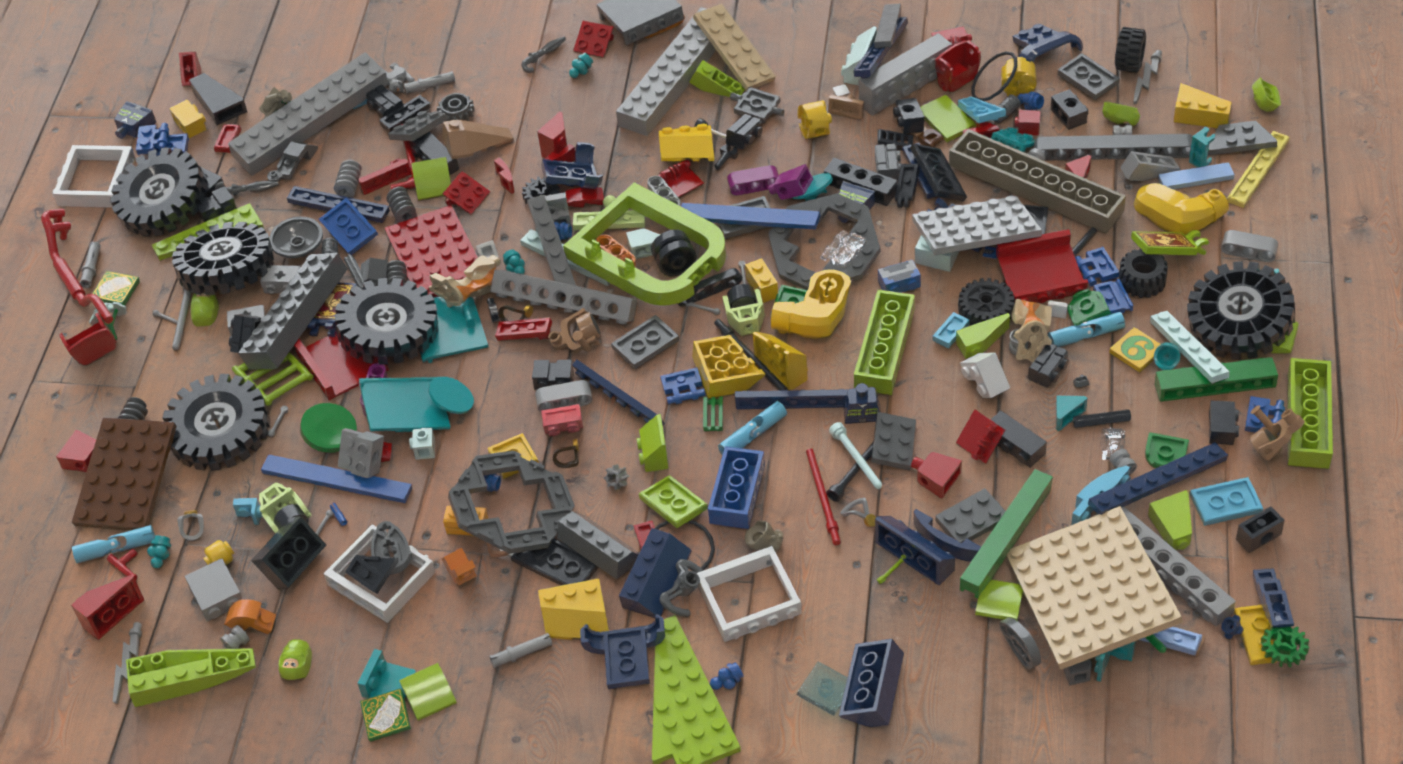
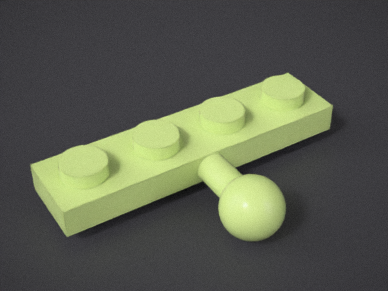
[573,195,645,230]

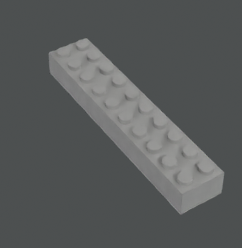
[616,7,716,136]
[228,52,388,176]

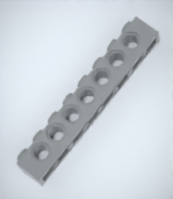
[490,270,637,324]
[1096,507,1236,627]

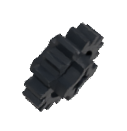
[522,176,561,204]

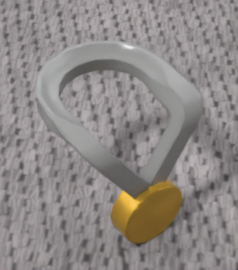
[841,498,876,527]
[178,510,204,540]

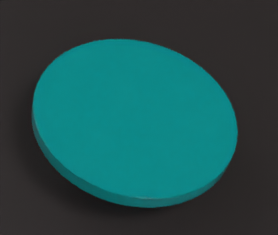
[792,173,833,201]
[428,376,474,414]

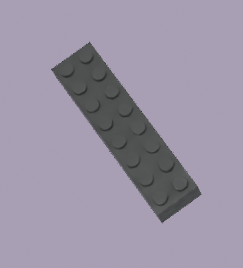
[238,253,348,370]

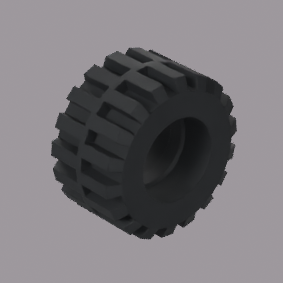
[1115,27,1146,73]
[1119,248,1168,298]

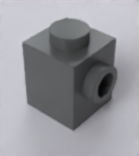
[1063,659,1092,686]

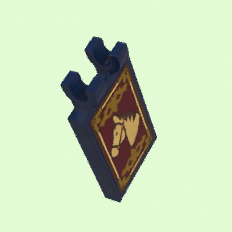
[307,282,357,337]

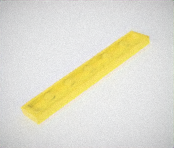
[1227,131,1290,208]

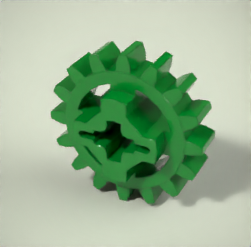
[1261,626,1310,667]

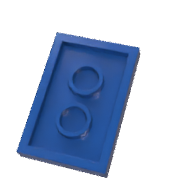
[319,198,378,255]

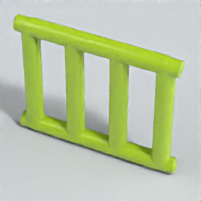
[232,352,314,406]

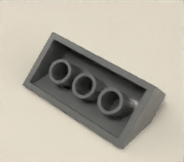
[557,511,639,579]

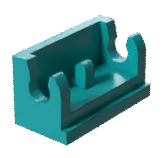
[1189,127,1215,168]

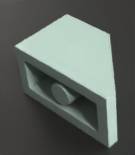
[626,228,660,259]

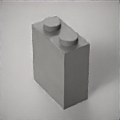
[185,558,243,622]

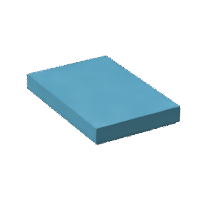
[1190,477,1264,526]

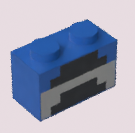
[878,259,921,293]

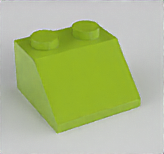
[636,414,669,472]

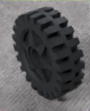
[958,278,1014,326]

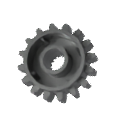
[437,93,475,122]

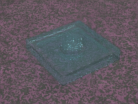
[797,661,848,716]

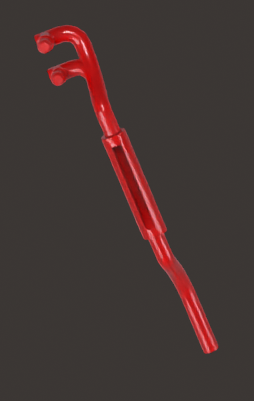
[41,208,113,324]

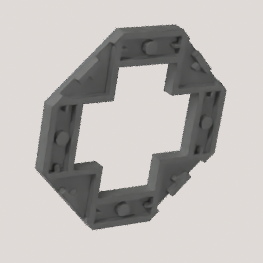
[768,193,881,290]
[448,450,575,554]

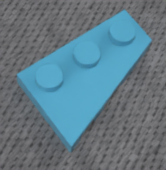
[958,97,1006,123]

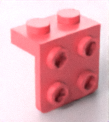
[541,404,583,436]

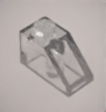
[1101,428,1125,460]

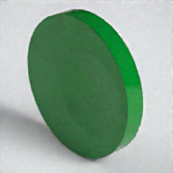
[300,403,357,453]

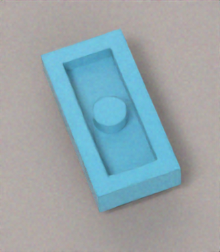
[933,312,969,349]

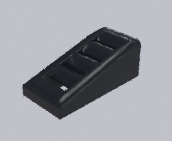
[877,129,913,150]

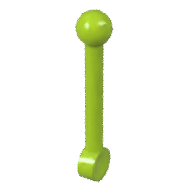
[877,554,906,584]

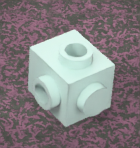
[409,428,435,460]

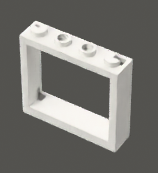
[53,145,136,207]
[324,524,436,623]
[697,546,802,642]

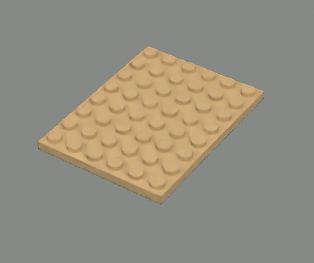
[1007,506,1183,670]

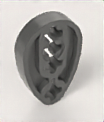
[371,521,412,575]
[999,617,1041,669]

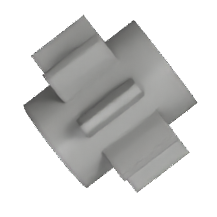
[603,464,630,490]

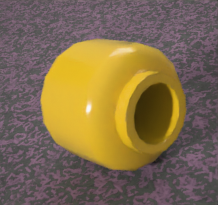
[203,540,235,565]

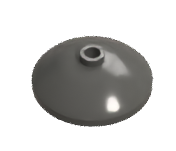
[269,217,323,258]

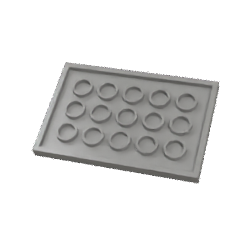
[912,196,1042,255]

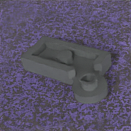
[267,155,301,182]

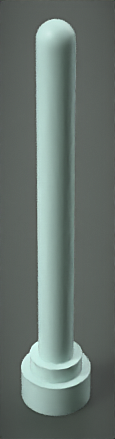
[829,422,882,489]

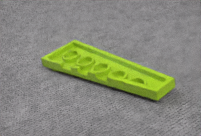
[152,203,264,261]

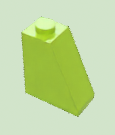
[1148,490,1192,550]

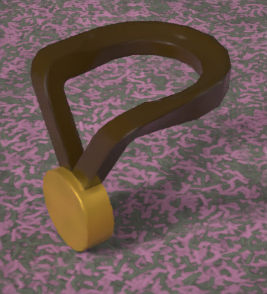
[498,305,533,322]
[553,439,579,468]

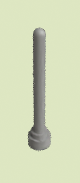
[172,286,193,350]

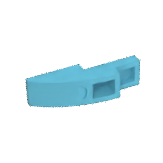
[1071,466,1131,525]

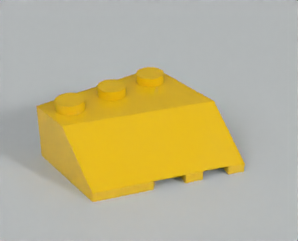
[1173,83,1232,128]
[659,124,714,161]
[753,332,808,390]
[692,335,765,398]
[538,579,609,640]

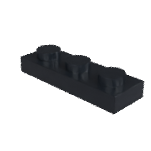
[379,95,431,132]

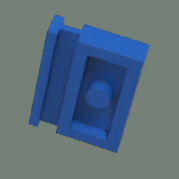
[1093,279,1133,316]

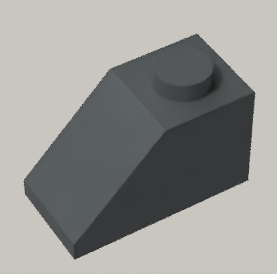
[361,257,388,286]

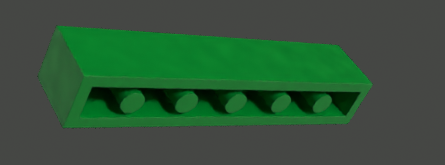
[1154,357,1278,402]

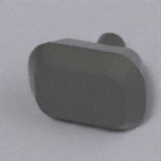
[1073,374,1089,387]

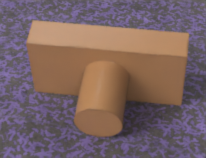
[828,95,864,119]

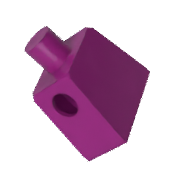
[768,164,813,200]

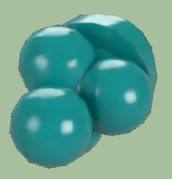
[569,53,594,78]
[503,249,525,274]
[147,535,171,569]

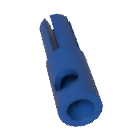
[330,503,348,526]

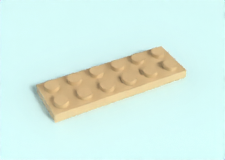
[693,4,776,91]

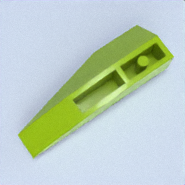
[126,648,256,707]

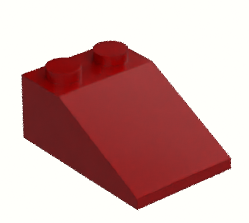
[71,575,144,640]

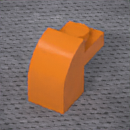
[442,548,477,586]
[224,599,276,635]

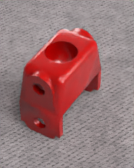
[935,40,981,92]
[59,313,117,366]

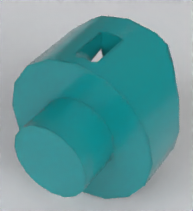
[1154,342,1181,370]

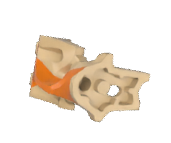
[429,255,500,307]
[1011,299,1052,363]

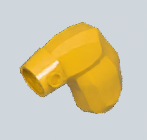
[1133,183,1229,235]
[771,270,851,339]

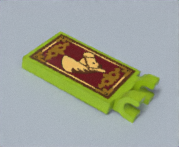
[1131,230,1209,255]

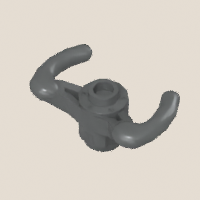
[660,559,703,617]

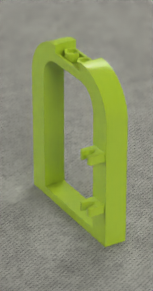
[563,182,726,306]

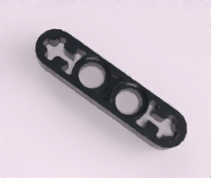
[677,268,743,307]

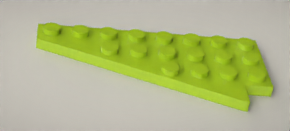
[652,615,741,764]

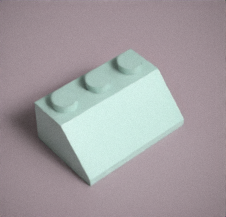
[841,26,877,85]

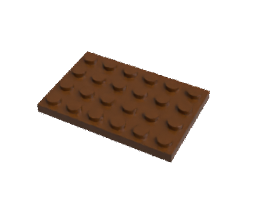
[71,418,177,530]

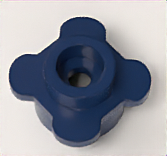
[1221,615,1244,639]

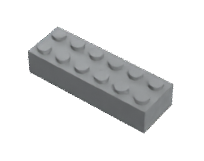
[858,33,952,116]

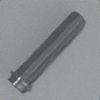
[344,254,364,290]

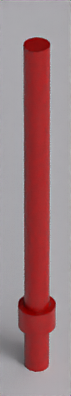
[806,448,841,546]

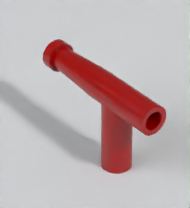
[107,549,138,580]

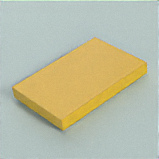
[1234,605,1278,665]

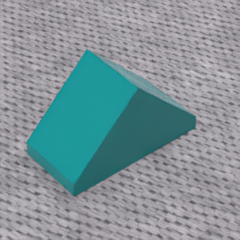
[1056,395,1088,431]

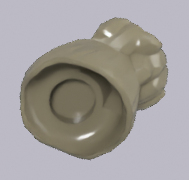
[745,520,784,552]

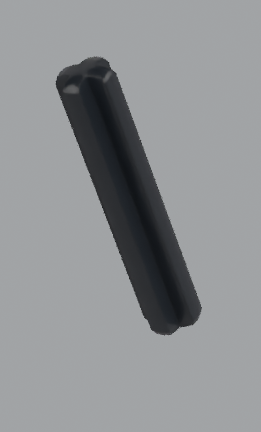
[1072,409,1131,428]

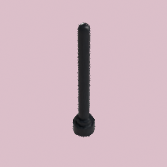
[826,442,873,502]

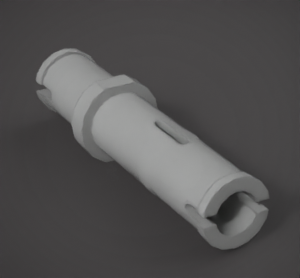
[404,71,455,94]
[80,242,101,288]
[489,633,553,668]

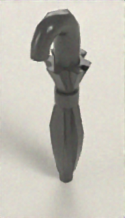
[521,36,566,73]
[215,181,279,196]

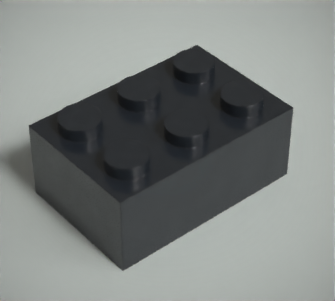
[251,516,326,589]

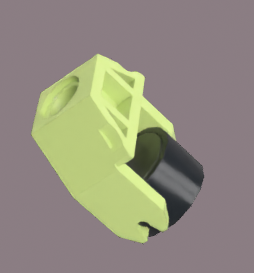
[722,284,765,336]
[259,483,312,534]

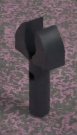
[714,144,738,170]
[487,297,500,323]

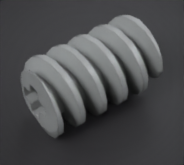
[334,160,362,198]

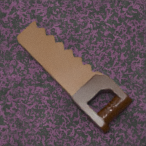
[895,119,944,147]

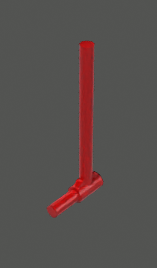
[390,124,416,189]

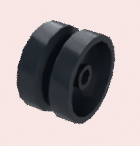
[651,229,697,277]

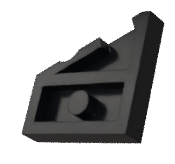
[345,555,399,594]

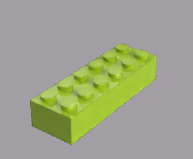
[854,290,915,395]
[1288,358,1333,469]

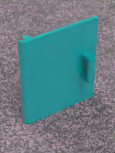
[420,297,489,363]
[359,377,451,432]

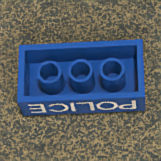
[708,446,765,529]

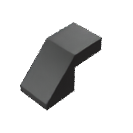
[283,141,318,162]

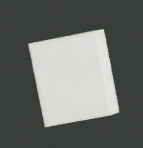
[476,240,499,258]
[1048,301,1068,319]

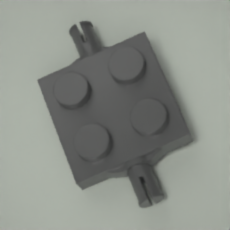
[730,87,785,123]

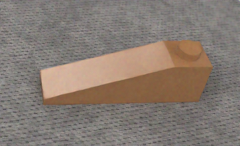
[442,120,514,159]

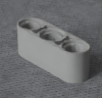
[647,176,681,206]
[1221,230,1279,262]
[535,380,592,412]

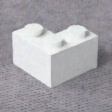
[960,353,1010,398]

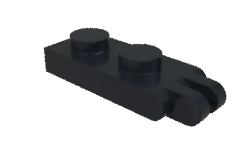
[895,164,920,208]

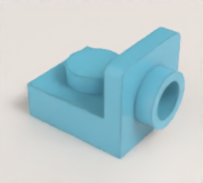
[233,498,263,525]

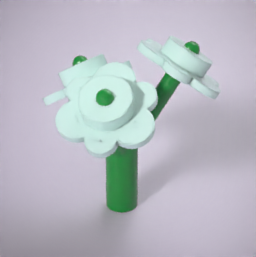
[89,302,127,340]

